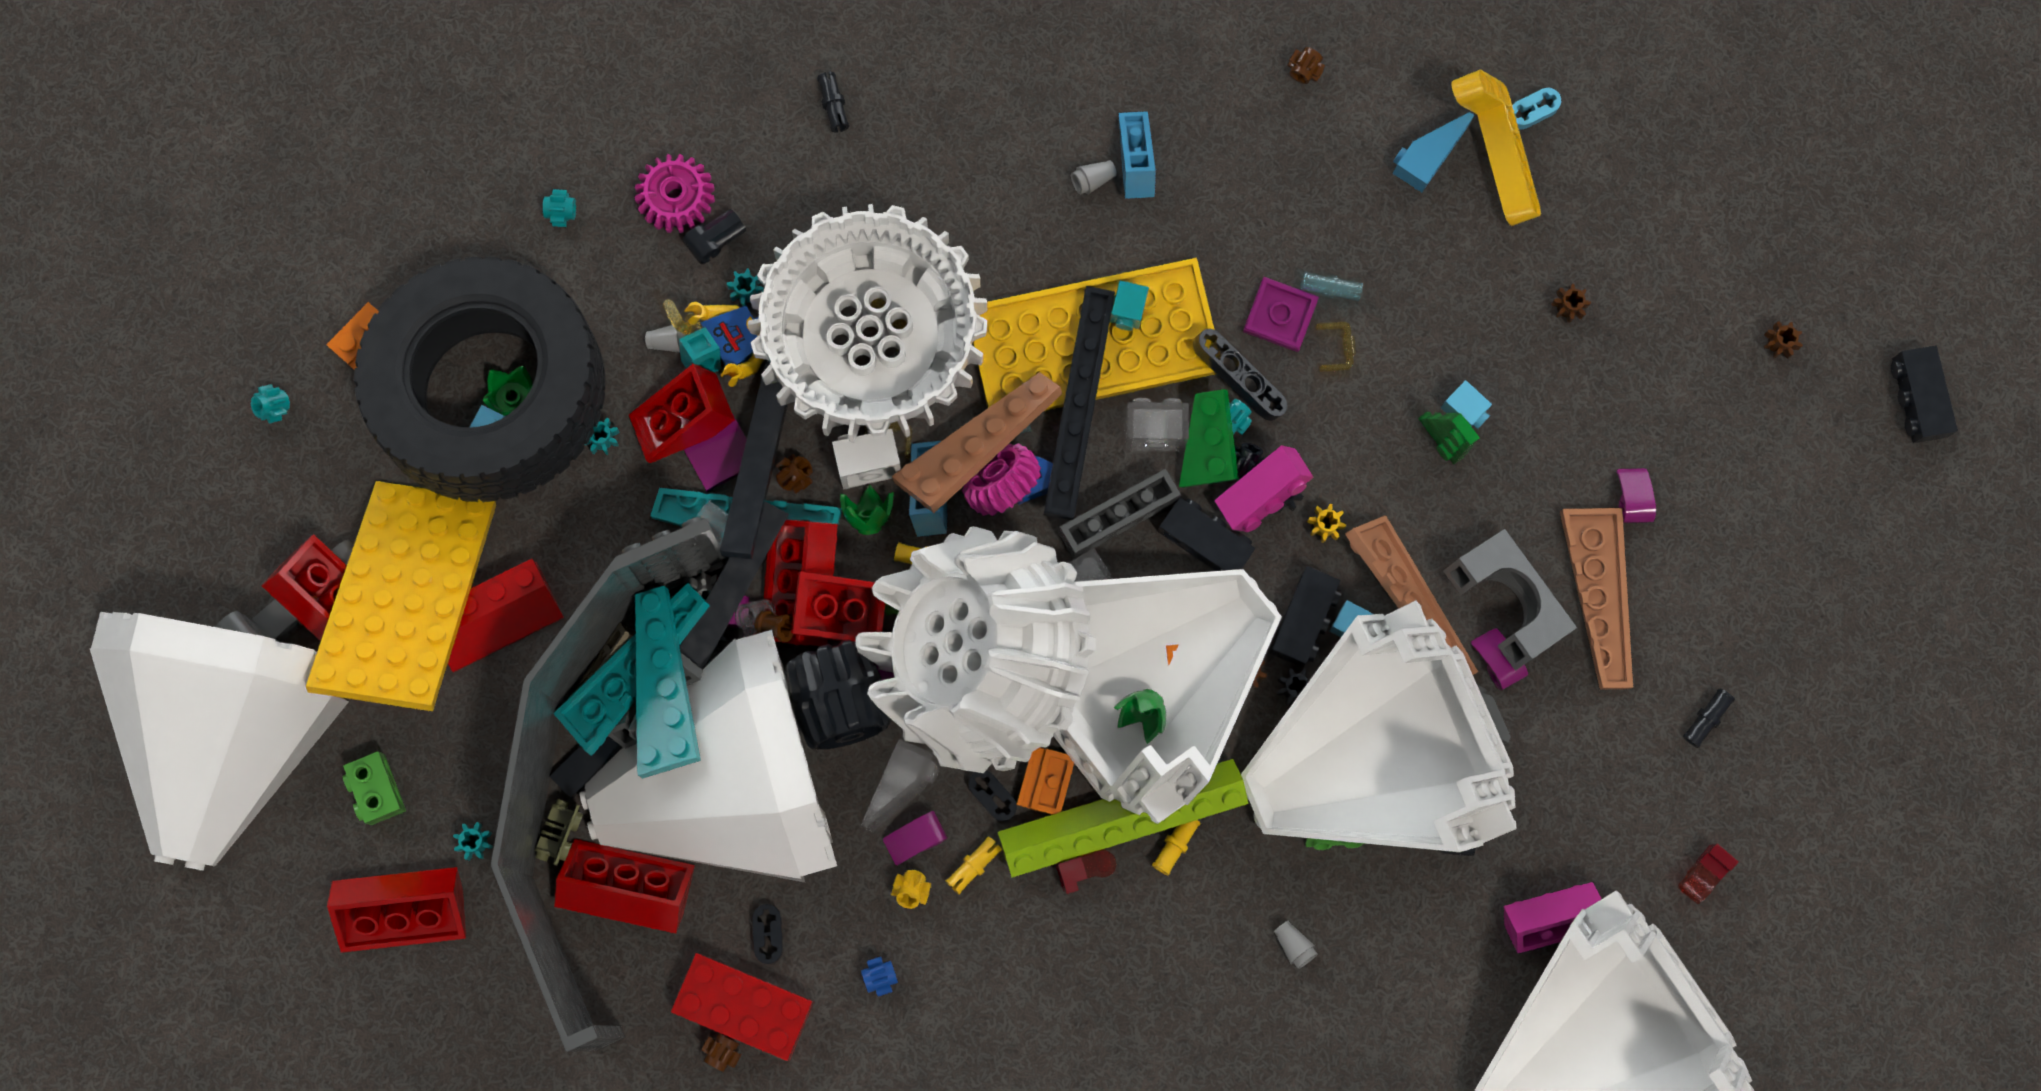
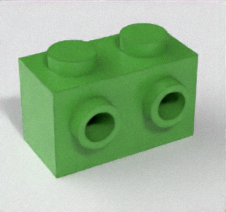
[342,751,406,825]

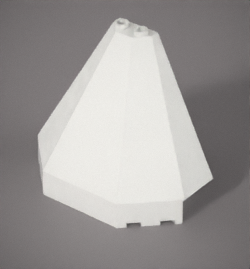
[1053,569,1282,824]
[1241,600,1516,852]
[90,612,349,871]
[580,630,837,882]
[1475,891,1754,1091]

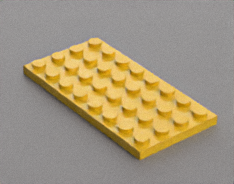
[973,258,1221,411]
[306,481,496,711]

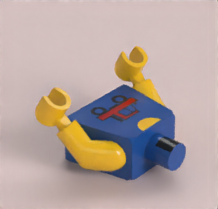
[684,302,765,387]

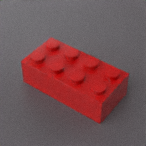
[671,953,814,1061]

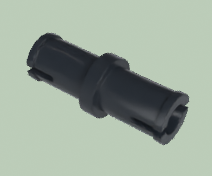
[817,71,849,133]
[1682,688,1735,748]

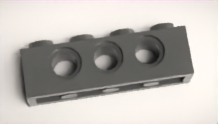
[1059,469,1181,559]

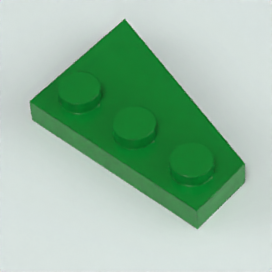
[1179,389,1239,488]
[1418,412,1480,465]

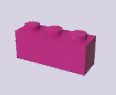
[1214,445,1314,532]
[1504,882,1601,953]

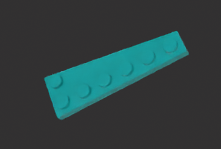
[651,488,842,538]
[553,583,710,756]
[635,586,701,779]

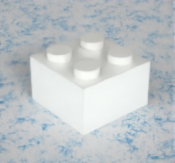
[832,429,901,490]

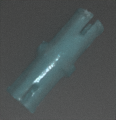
[1300,271,1363,302]

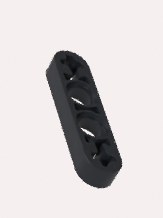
[1193,329,1287,421]

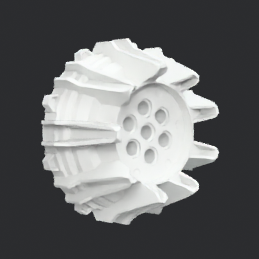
[748,204,987,442]
[856,526,1096,773]

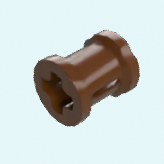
[754,610,794,642]

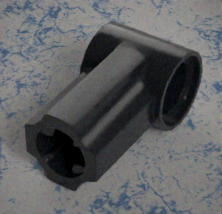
[683,209,746,264]

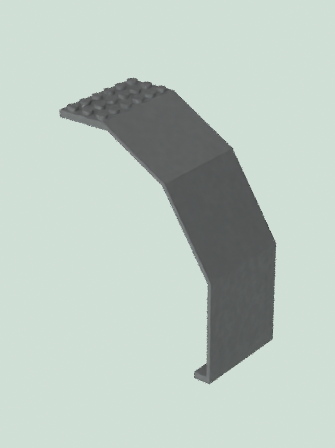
[491,517,728,1052]

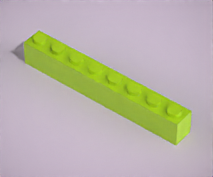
[998,759,1248,877]

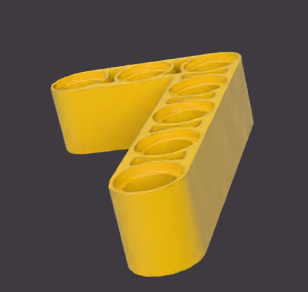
[1452,70,1541,226]

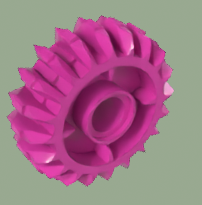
[635,154,715,233]
[962,443,1041,516]

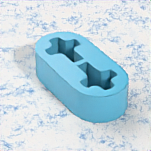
[1512,88,1561,129]

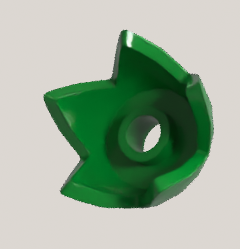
[483,366,533,416]
[840,484,894,535]
[1114,689,1166,744]

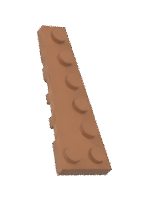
[892,372,1063,513]
[1560,508,1633,690]
[1345,515,1478,675]

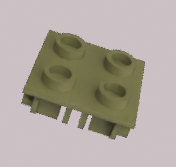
[534,799,583,865]

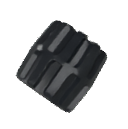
[786,640,891,750]

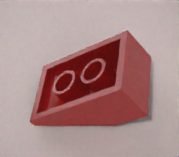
[629,363,735,463]
[791,572,885,643]

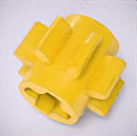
[1307,504,1346,543]
[891,870,931,909]

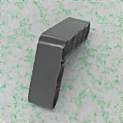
[216,539,354,643]

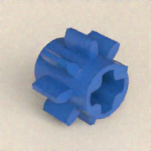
[861,956,898,997]

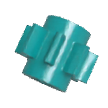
[543,189,576,227]
[727,268,764,307]
[251,384,290,424]
[1229,399,1252,435]
[584,418,619,455]
[453,822,493,861]

